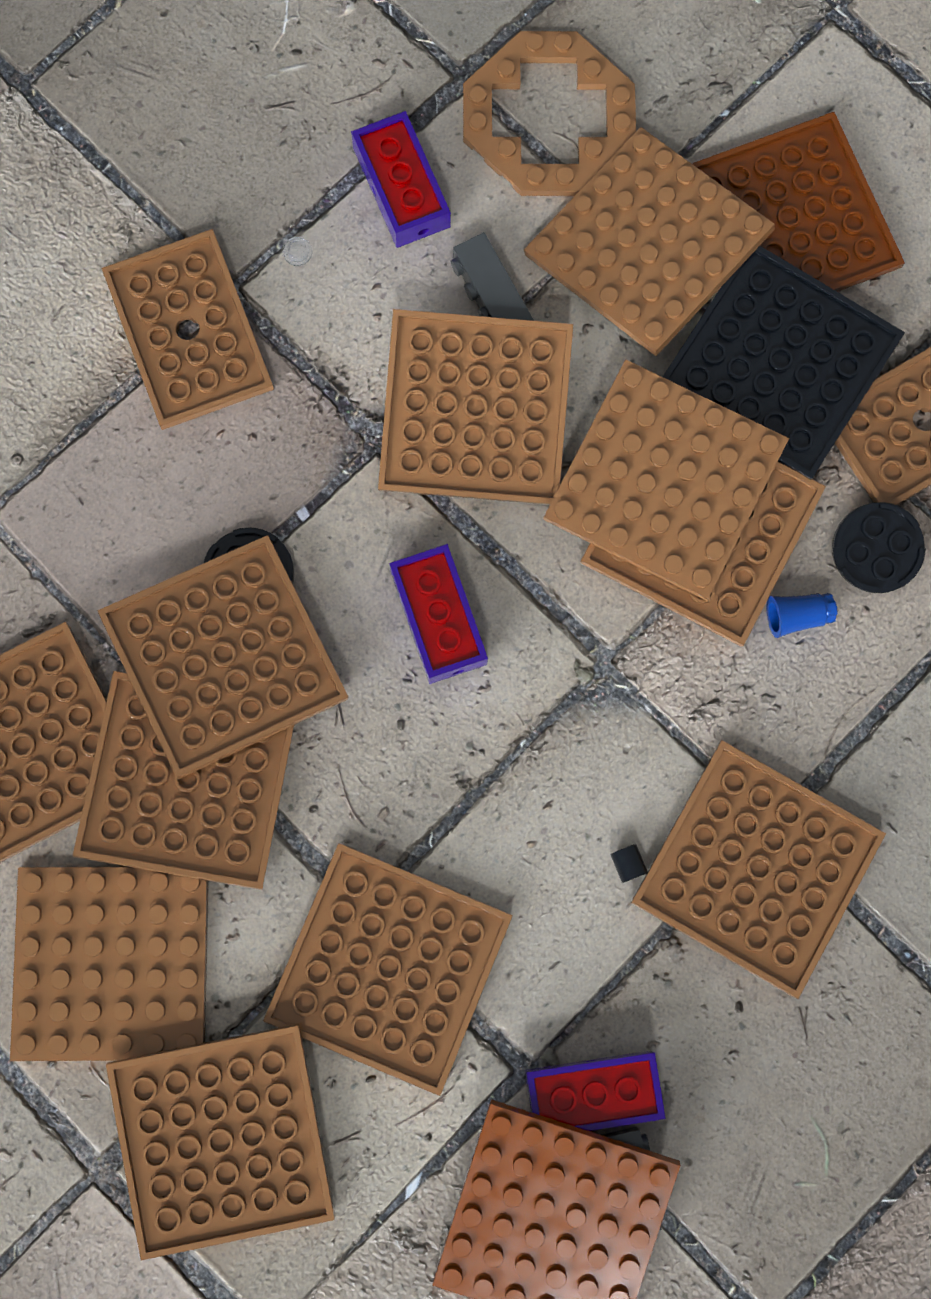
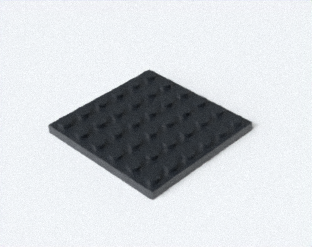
[662,246,905,480]

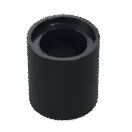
[610,844,648,883]

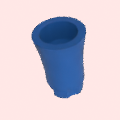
[766,593,838,638]

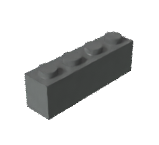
[450,232,534,321]

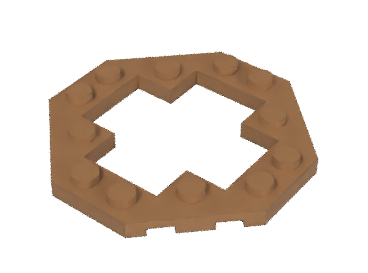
[463,31,636,196]

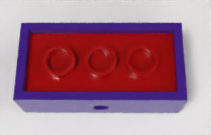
[351,111,451,248]
[389,544,488,684]
[525,1051,666,1131]

